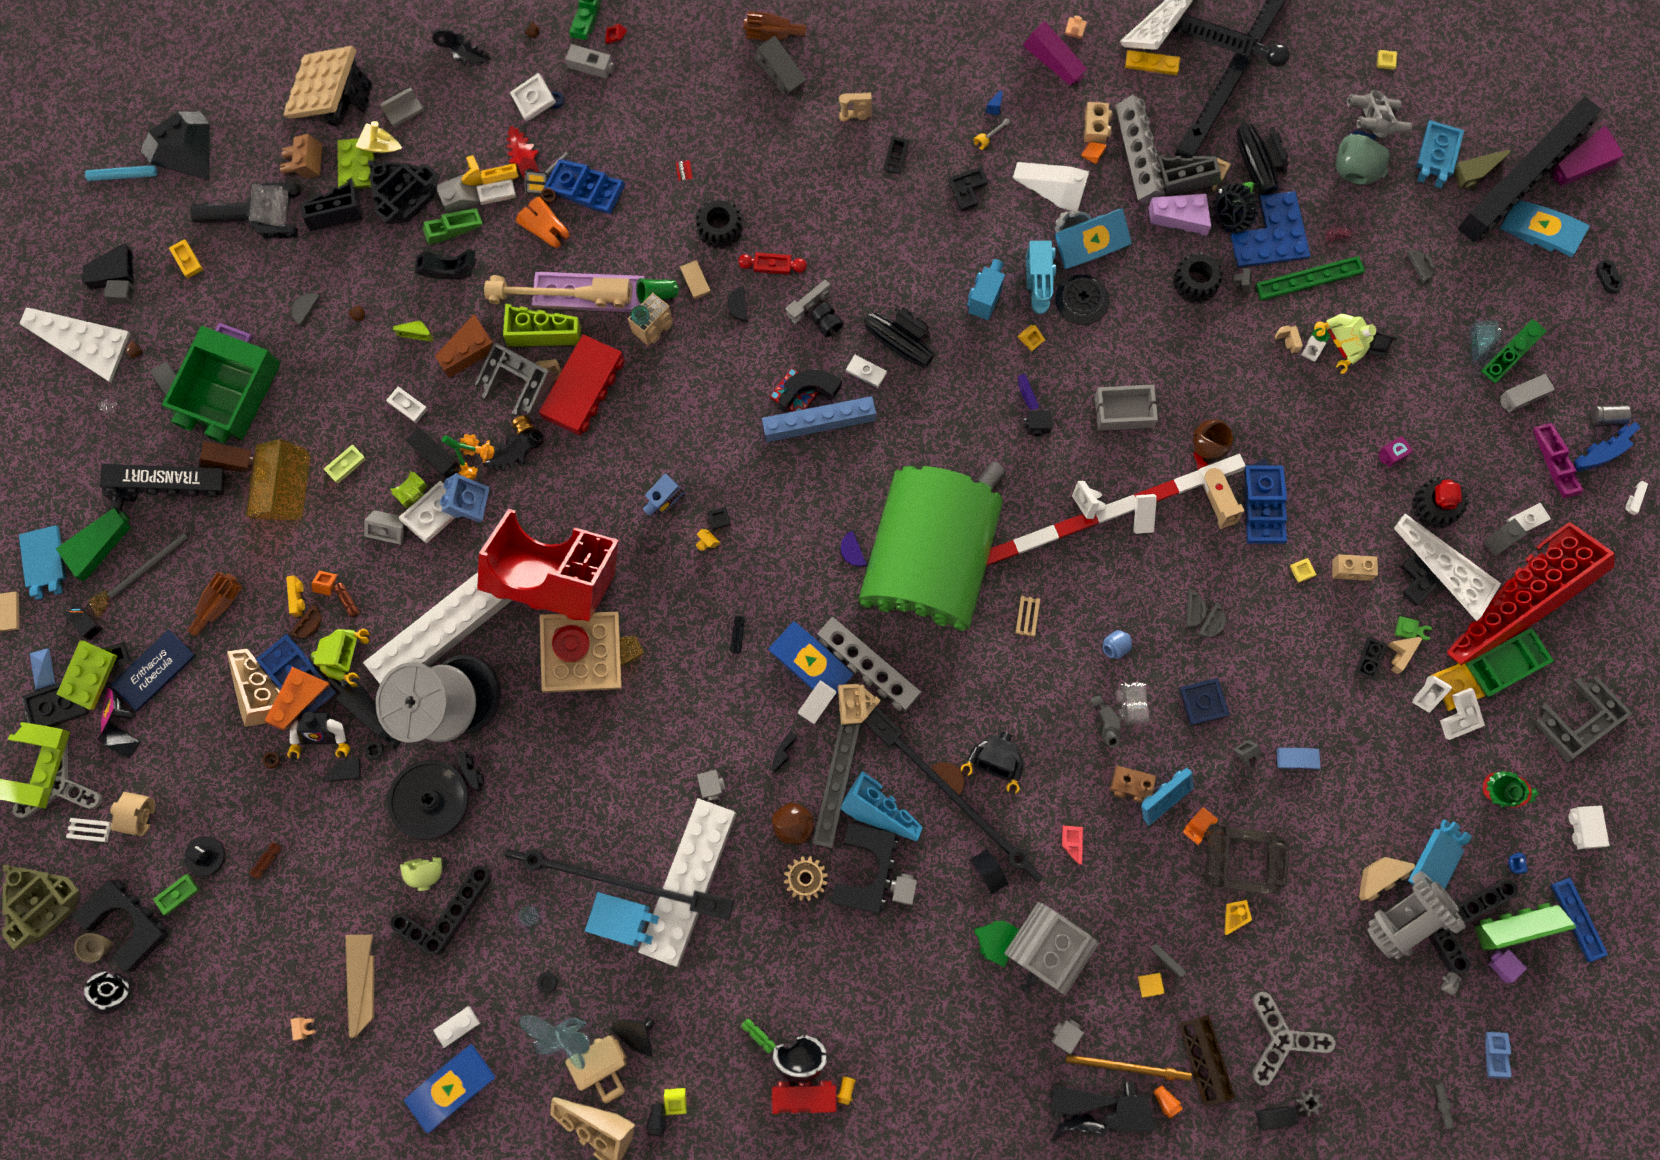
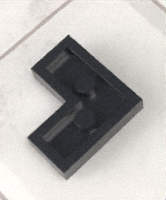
[948,167,988,212]
[1400,553,1441,606]

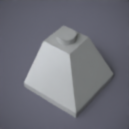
[437,174,480,213]

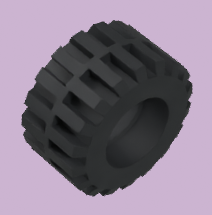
[696,198,742,249]
[1173,252,1223,303]
[1412,476,1468,529]

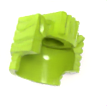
[390,471,427,508]

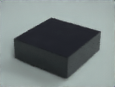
[708,507,731,530]

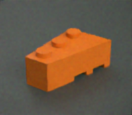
[265,667,330,731]

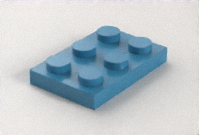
[1141,768,1194,826]

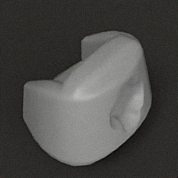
[1441,972,1461,995]

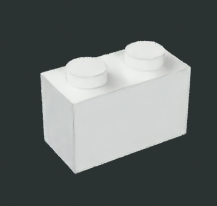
[1569,806,1609,849]

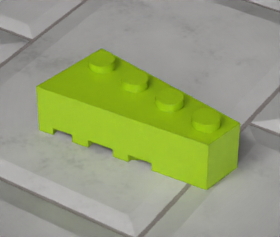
[503,304,582,347]

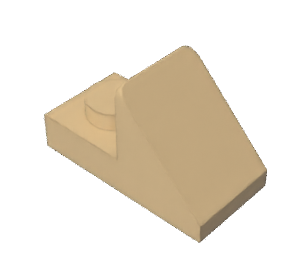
[1387,637,1422,674]

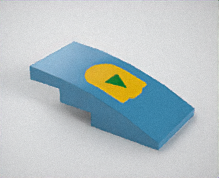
[1500,201,1590,257]
[1055,209,1132,269]

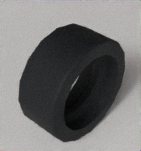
[1255,1106,1299,1129]

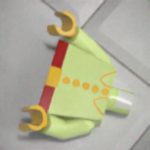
[1314,314,1376,374]

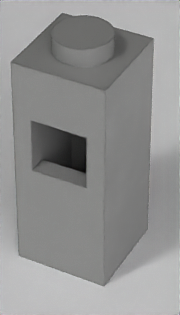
[565,44,614,79]
[1500,374,1555,413]

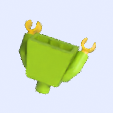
[311,629,370,687]

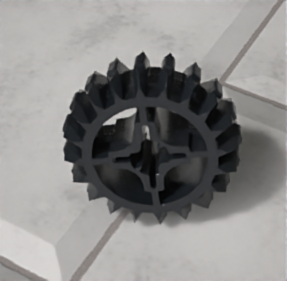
[1211,183,1260,233]

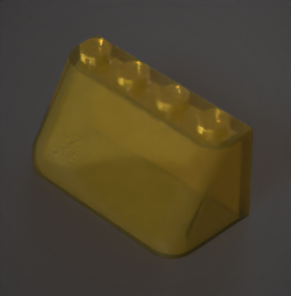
[246,439,310,520]

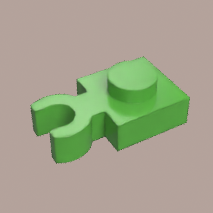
[1395,616,1432,641]

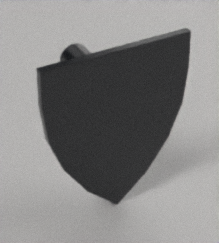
[610,1018,655,1057]

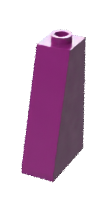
[1023,21,1087,85]
[1552,126,1624,186]

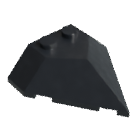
[141,111,210,181]
[368,160,440,224]

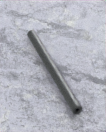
[107,532,189,599]

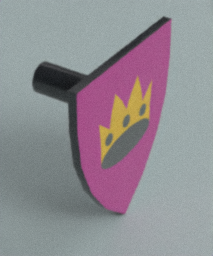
[101,688,133,735]

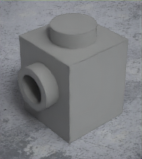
[697,770,725,802]
[890,874,917,906]
[1051,1020,1084,1054]

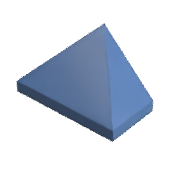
[29,648,55,690]

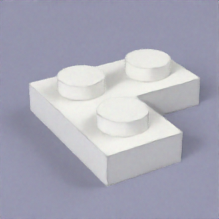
[1440,688,1485,740]

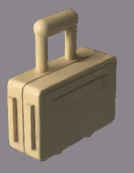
[566,1035,627,1103]

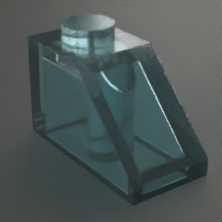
[1470,321,1501,362]

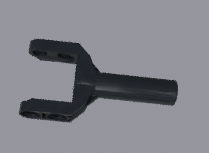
[190,182,301,239]

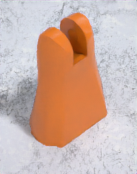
[516,197,570,248]

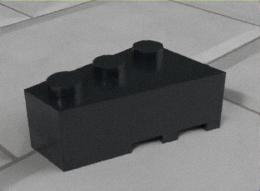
[301,178,363,231]

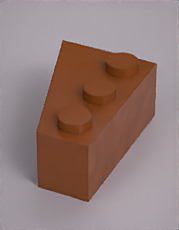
[435,314,493,378]

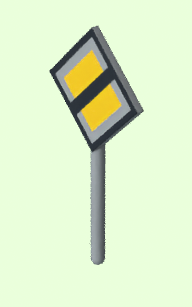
[525,152,568,195]

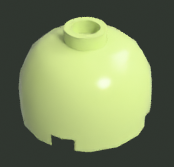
[400,857,442,891]

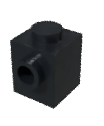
[1023,410,1052,437]

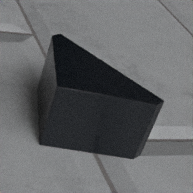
[970,849,1009,894]

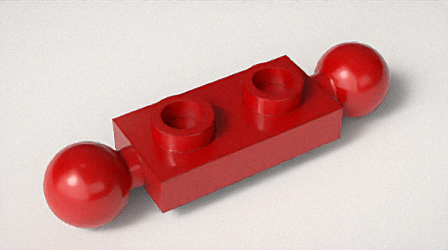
[738,252,807,275]

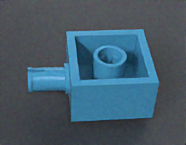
[967,259,1005,321]

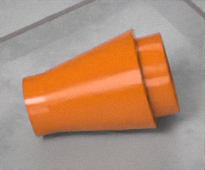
[1153,1085,1182,1119]

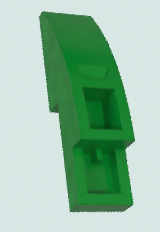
[569,0,601,40]
[1481,319,1547,383]

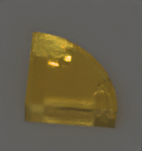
[88,590,109,617]

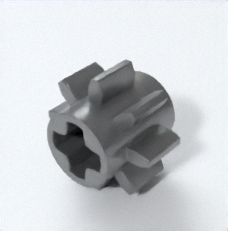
[1294,1089,1323,1117]

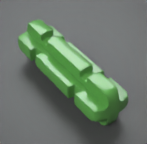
[741,1019,776,1053]

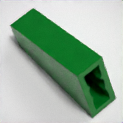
[56,508,131,582]

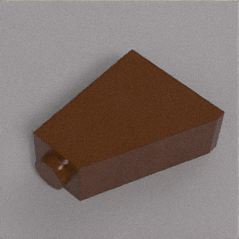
[198,441,254,472]

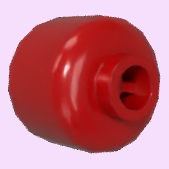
[1435,479,1462,509]

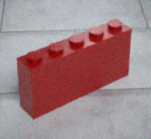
[539,334,625,436]

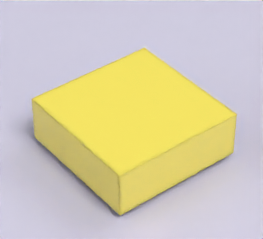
[1377,50,1397,70]
[1290,558,1316,583]

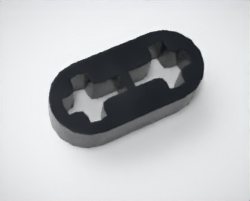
[1595,260,1623,294]

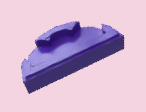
[1018,374,1039,410]
[841,530,867,567]

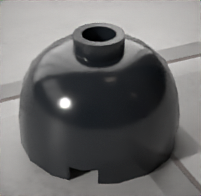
[84,972,128,1015]

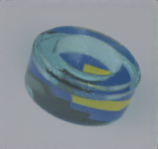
[518,906,539,926]

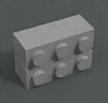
[1095,385,1158,431]

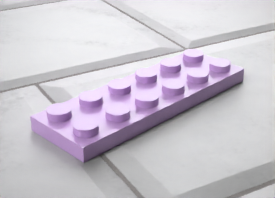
[532,272,644,312]

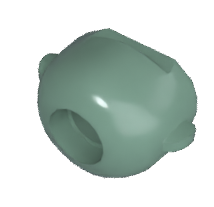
[1336,135,1390,185]

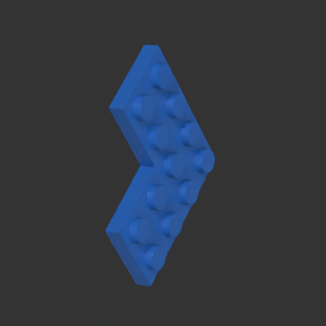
[1231,191,1310,268]

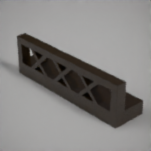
[1178,1014,1235,1106]

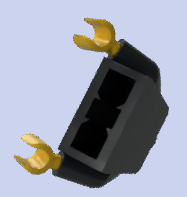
[961,731,1024,794]

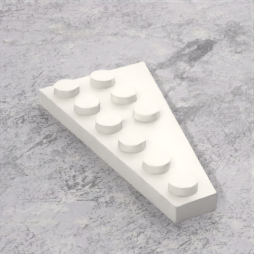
[1120,0,1193,50]
[20,307,130,383]

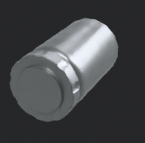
[1591,406,1631,425]
[975,461,1006,491]

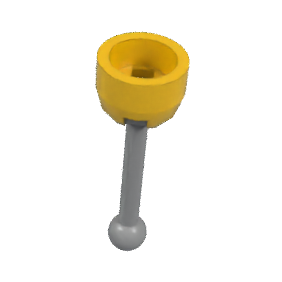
[974,119,1010,150]

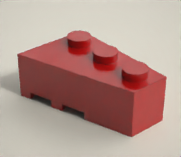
[772,1081,836,1114]

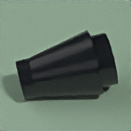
[646,1104,666,1136]

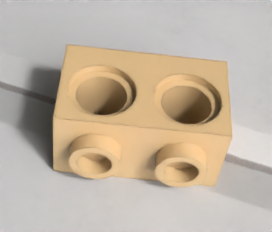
[1084,102,1112,143]
[1332,554,1378,581]

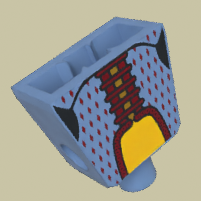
[642,473,685,516]

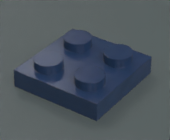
[1179,678,1230,726]

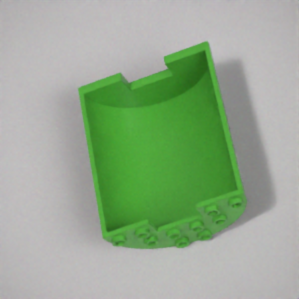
[858,466,1003,631]

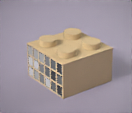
[628,293,673,346]

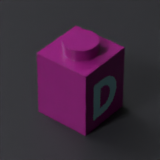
[1378,436,1413,467]

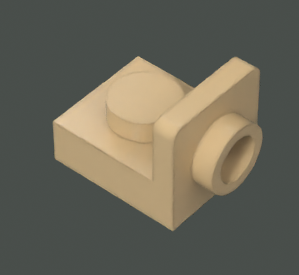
[1275,326,1303,354]

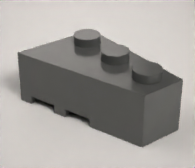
[754,36,807,96]
[1158,156,1221,196]

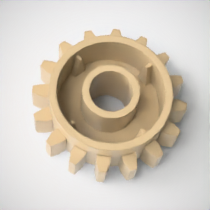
[784,856,828,901]

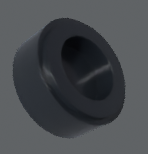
[537,972,558,993]

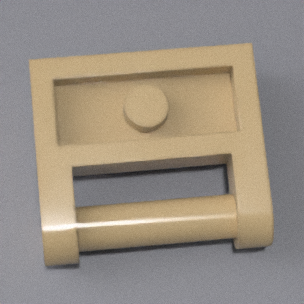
[839,93,871,122]

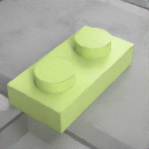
[324,444,366,484]

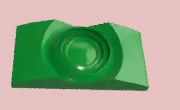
[1465,628,1554,697]

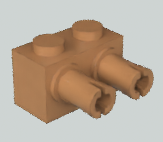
[280,134,322,178]
[1109,766,1156,803]

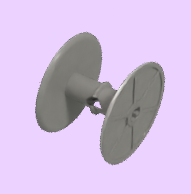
[376,662,476,742]

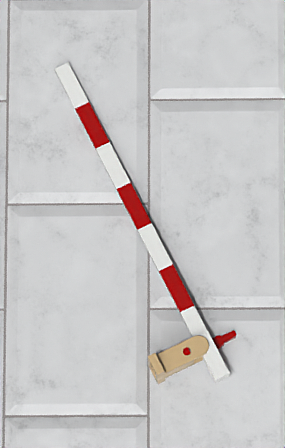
[986,452,1246,566]

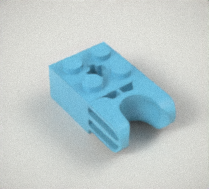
[1026,241,1056,314]

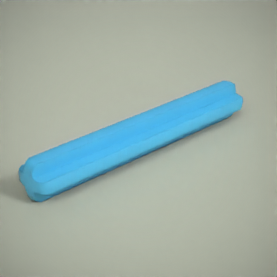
[85,165,157,181]

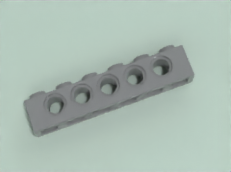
[1115,95,1166,204]
[817,617,921,712]

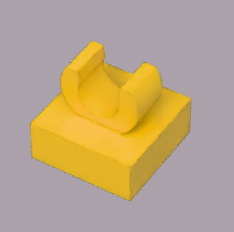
[695,529,721,551]

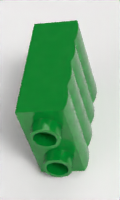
[162,326,280,444]

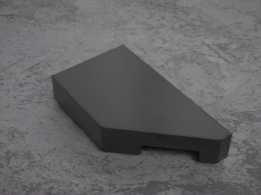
[323,758,361,782]

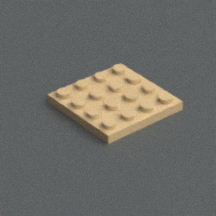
[284,46,357,119]
[540,612,621,693]

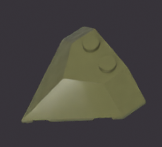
[2,864,80,950]

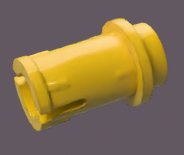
[836,1076,856,1105]

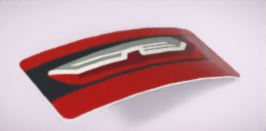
[676,160,693,181]

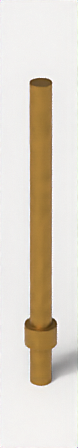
[1066,1054,1192,1081]

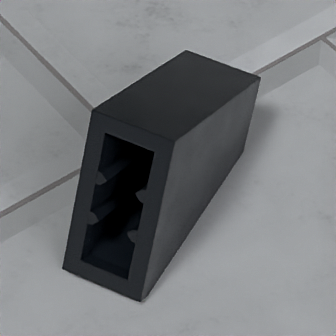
[81,244,134,290]
[406,427,460,479]

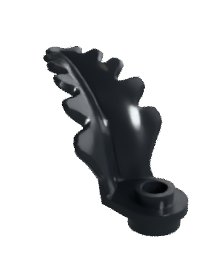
[432,28,491,67]
[482,429,544,471]
[1052,1111,1121,1142]

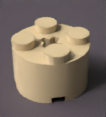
[110,792,155,836]

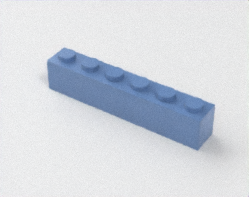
[762,396,876,442]

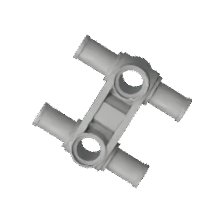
[1347,90,1412,138]

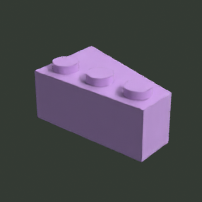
[1149,194,1211,236]

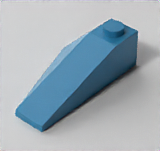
[840,771,922,841]

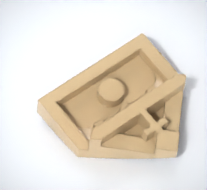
[837,684,881,725]

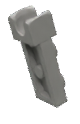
[785,280,830,324]

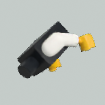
[287,712,350,758]

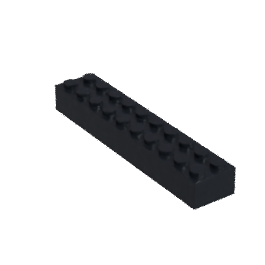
[1458,96,1602,243]

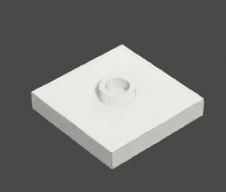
[510,73,556,121]

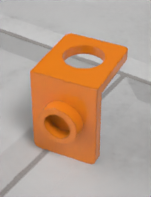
[1183,808,1218,845]

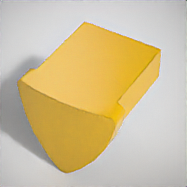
[461,155,482,186]

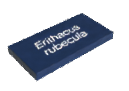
[110,629,196,712]

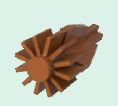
[743,11,806,41]
[187,571,242,636]

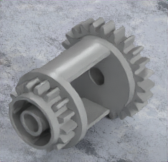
[1368,871,1465,959]

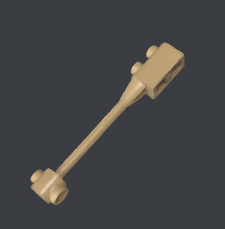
[484,275,633,308]

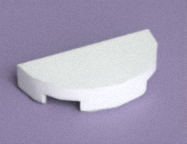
[1625,481,1648,515]

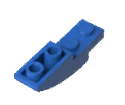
[1573,422,1640,472]

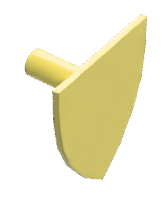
[356,121,402,153]

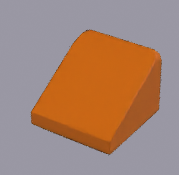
[1081,142,1107,164]
[311,571,337,596]

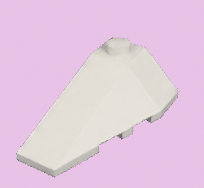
[1013,162,1089,211]

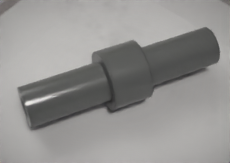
[1435,1084,1454,1128]

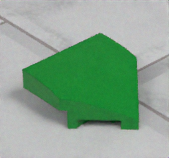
[974,921,1020,968]

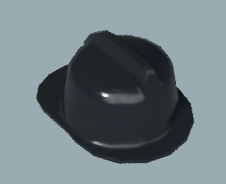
[1367,332,1397,357]

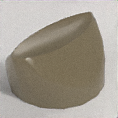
[74,933,114,963]

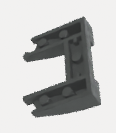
[475,342,557,415]
[1536,676,1633,763]

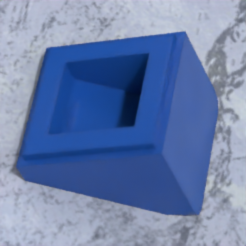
[986,91,1003,115]

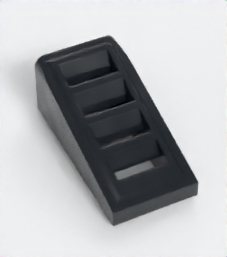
[883,136,909,175]

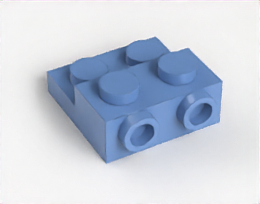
[440,473,490,523]

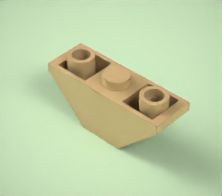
[1359,857,1415,902]

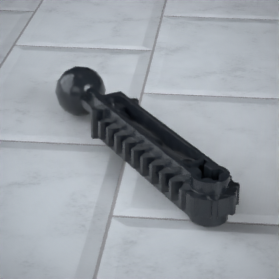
[1173,14,1290,67]

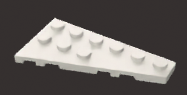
[1394,514,1501,621]

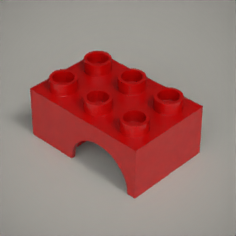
[477,509,619,622]

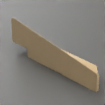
[346,935,374,1038]

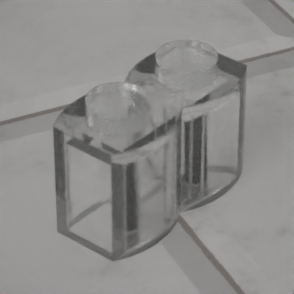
[1116,683,1149,725]

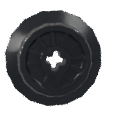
[1055,275,1109,325]

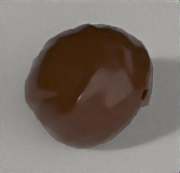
[1192,419,1234,459]
[772,802,814,845]

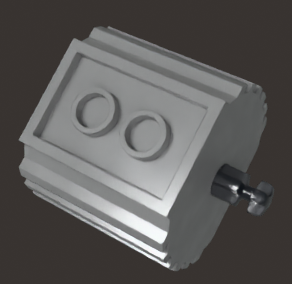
[1004,902,1099,996]

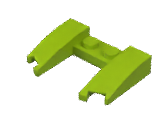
[0,722,70,809]

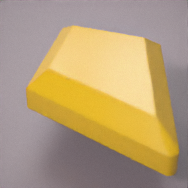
[1224,900,1252,935]

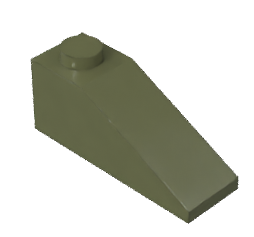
[1454,150,1510,190]

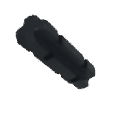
[730,616,745,654]

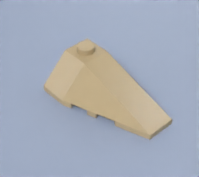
[550,1097,635,1160]

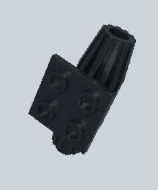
[324,58,372,126]
[1236,123,1289,195]
[864,307,935,369]

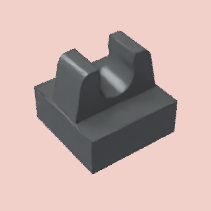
[1233,268,1252,293]
[1233,740,1261,766]

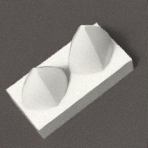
[1072,481,1106,519]

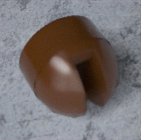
[524,22,540,38]
[540,188,555,204]
[348,305,365,321]
[126,341,143,357]
[262,752,280,769]

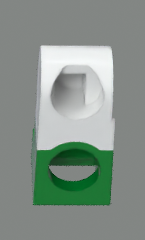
[1301,328,1330,362]

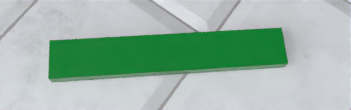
[1255,256,1365,301]

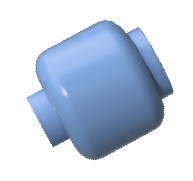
[1103,630,1132,659]

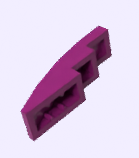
[1533,423,1583,499]

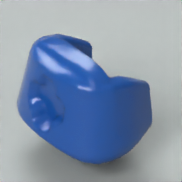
[1508,853,1528,875]

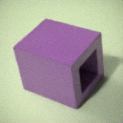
[1488,949,1527,983]

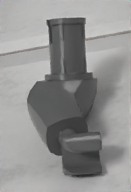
[1091,696,1121,748]

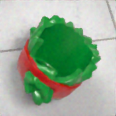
[1482,771,1538,808]

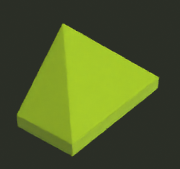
[393,321,433,342]

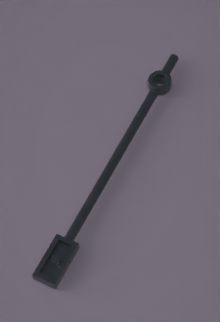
[863,706,1044,883]
[505,849,735,921]

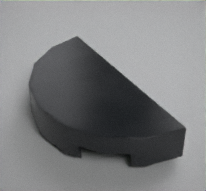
[728,286,748,322]

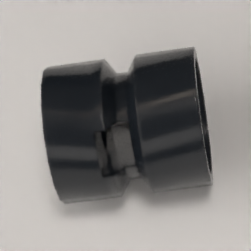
[810,302,844,338]

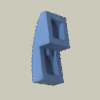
[1276,748,1320,769]
[1485,1032,1512,1079]

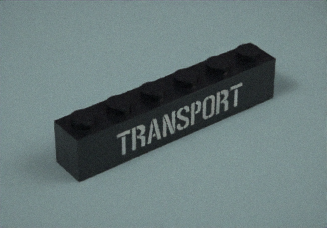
[100,464,225,497]

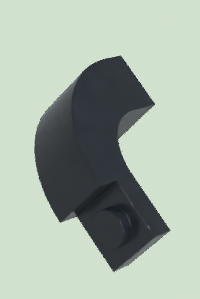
[415,249,476,279]
[778,369,842,413]

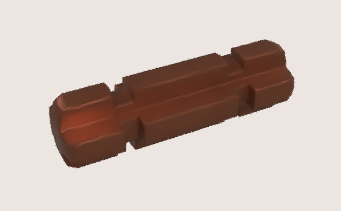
[333,583,360,618]
[249,842,282,879]

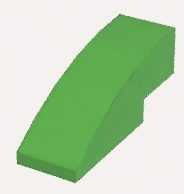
[423,208,482,245]

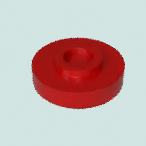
[552,625,590,663]

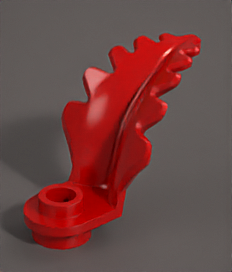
[506,126,539,179]

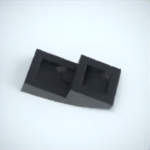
[772,731,797,772]

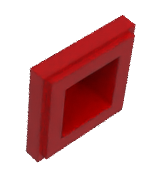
[605,24,627,44]

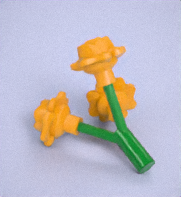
[442,434,494,480]

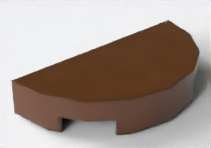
[289,604,321,639]
[931,762,964,795]

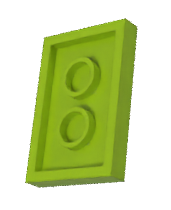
[338,138,375,189]
[57,641,117,710]

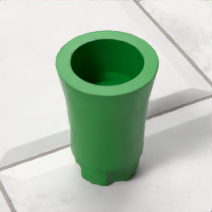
[636,278,679,304]

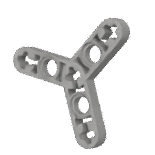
[13,744,102,819]
[1252,992,1335,1085]

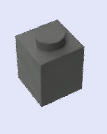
[104,280,136,305]

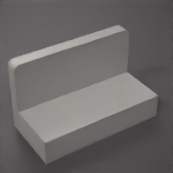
[380,88,424,128]
[364,510,406,545]

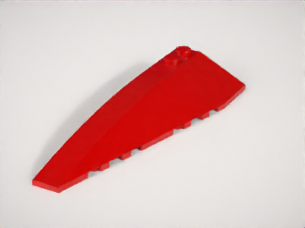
[1447,522,1615,666]

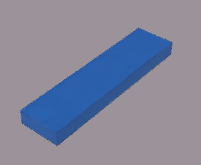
[1550,877,1608,963]

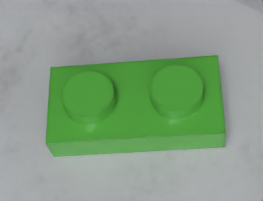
[153,874,200,916]

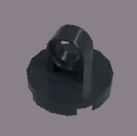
[184,836,225,876]

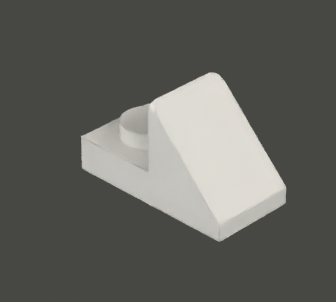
[1412,676,1452,713]

